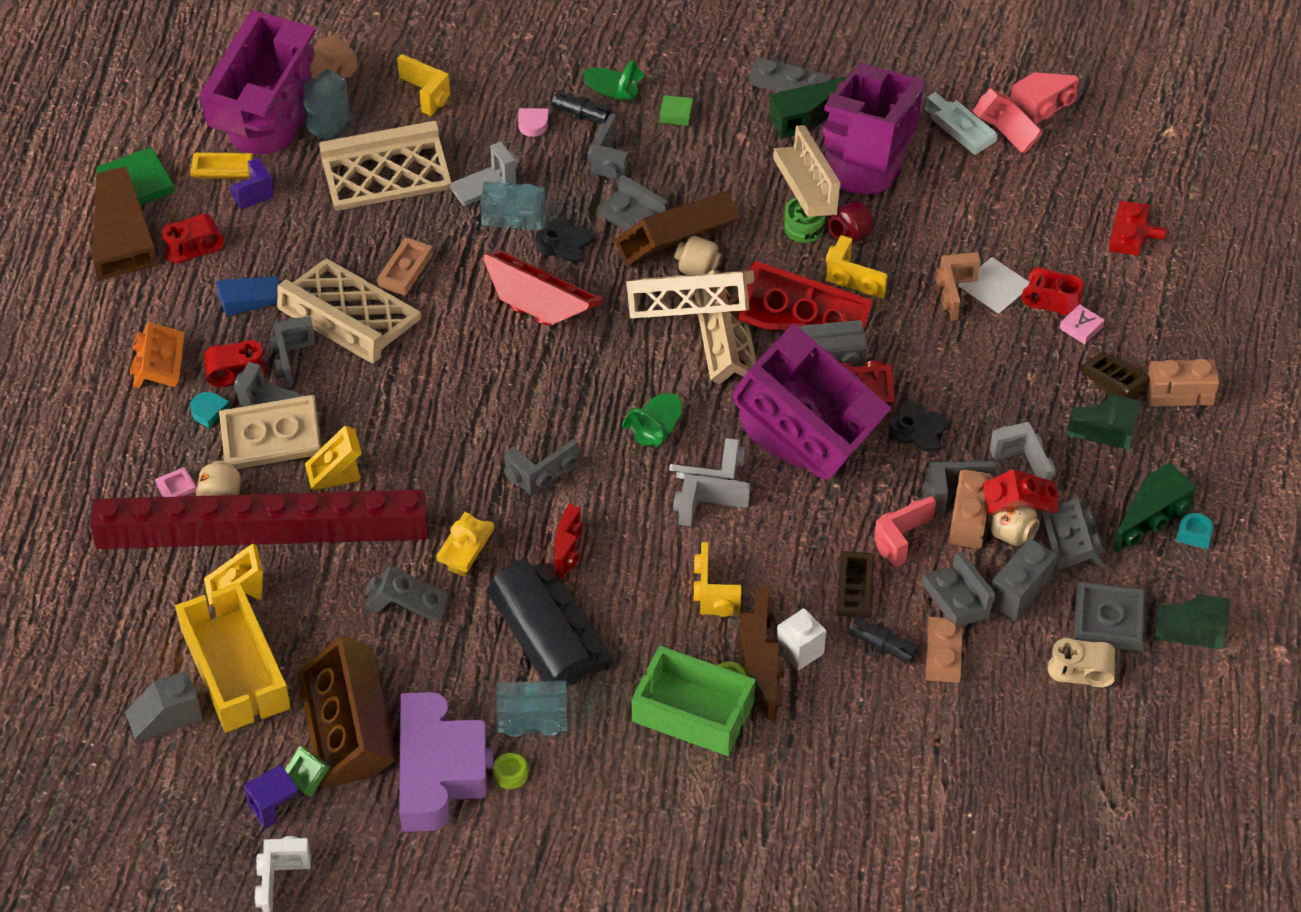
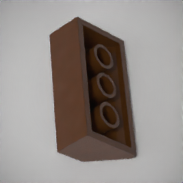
[298,635,397,787]

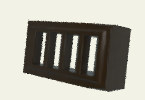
[1080,351,1150,407]
[836,550,874,618]

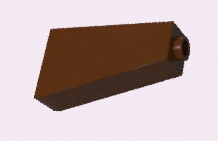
[92,166,157,281]
[614,191,741,267]

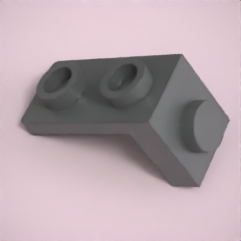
[587,113,628,180]
[269,316,315,388]
[234,362,306,407]
[504,439,580,496]
[924,461,997,514]
[364,565,448,623]

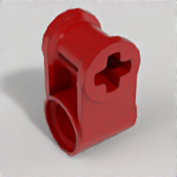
[162,214,224,263]
[1021,267,1084,315]
[204,340,268,387]

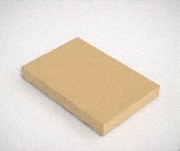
[219,395,322,469]

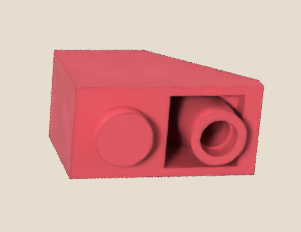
[1011,72,1079,124]

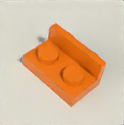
[130,322,184,388]

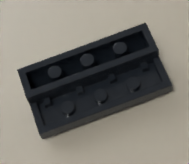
[487,558,614,689]

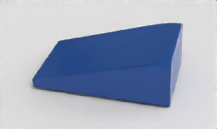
[216,276,280,317]

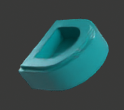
[190,392,230,428]
[1176,513,1213,549]

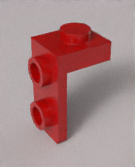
[983,469,1059,515]

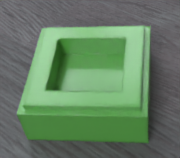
[660,95,693,126]
[285,746,330,796]

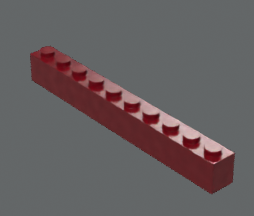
[90,489,428,549]

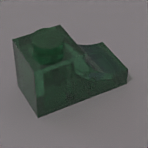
[1066,394,1141,450]
[1154,594,1231,650]

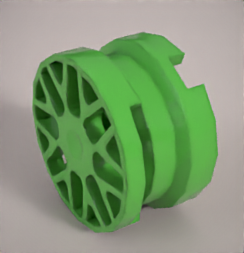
[784,198,827,243]

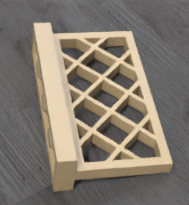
[319,121,451,211]
[277,258,421,364]

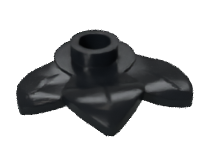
[535,218,594,261]
[889,402,949,450]

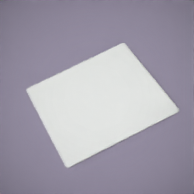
[958,257,1029,313]

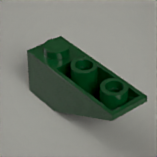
[769,76,848,139]
[1114,462,1196,553]

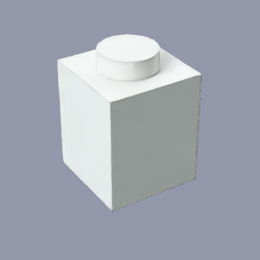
[777,609,826,671]

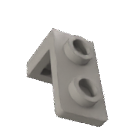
[450,141,518,206]
[990,422,1055,481]
[669,438,745,480]
[673,474,750,526]

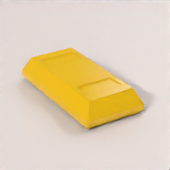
[190,153,253,179]

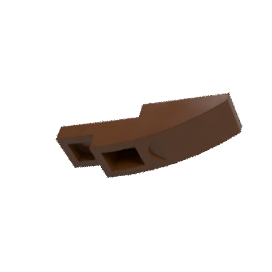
[739,586,785,720]

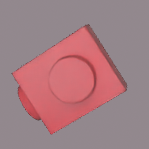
[972,88,1043,154]
[874,496,936,568]

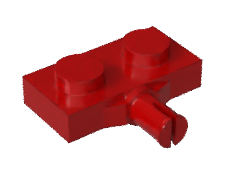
[1109,201,1167,256]

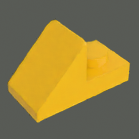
[305,425,362,490]
[204,543,263,607]

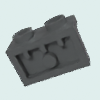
[599,175,669,231]
[1042,497,1105,570]
[921,552,995,626]

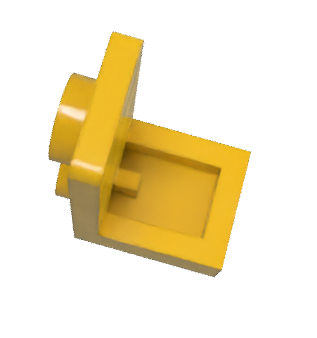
[397,54,450,116]
[826,235,888,298]
[694,542,741,617]

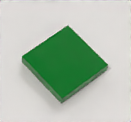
[96,147,175,205]

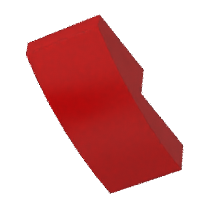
[554,503,584,580]

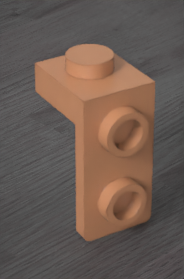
[935,252,980,321]

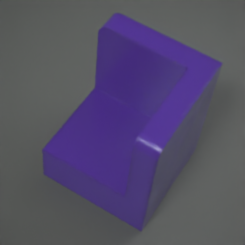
[229,157,274,210]
[244,765,298,828]

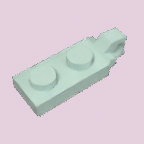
[925,92,997,155]

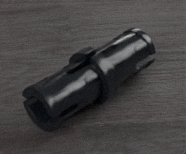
[552,90,612,124]
[848,615,919,665]

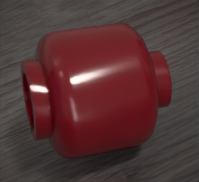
[828,201,873,243]

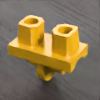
[437,512,494,576]

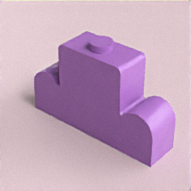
[400,692,493,832]

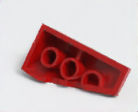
[737,261,873,330]

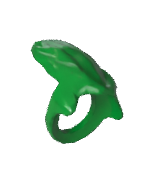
[582,60,645,101]
[622,393,682,448]

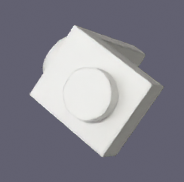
[255,836,311,912]

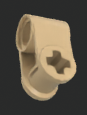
[1047,638,1115,687]

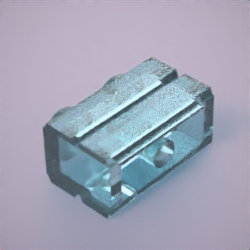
[303,69,352,141]
[480,181,546,230]
[496,681,567,737]

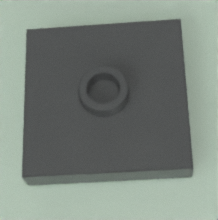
[1073,582,1146,651]

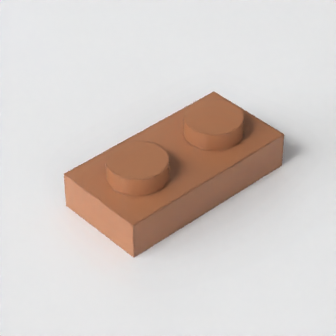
[377,237,433,296]
[925,617,962,683]

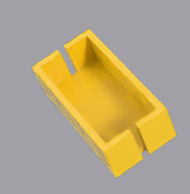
[175,582,291,733]

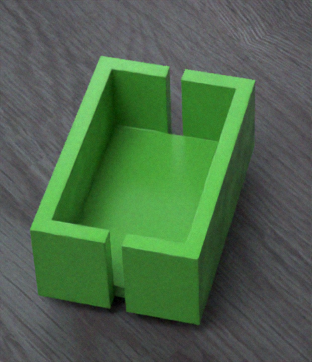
[632,645,756,756]

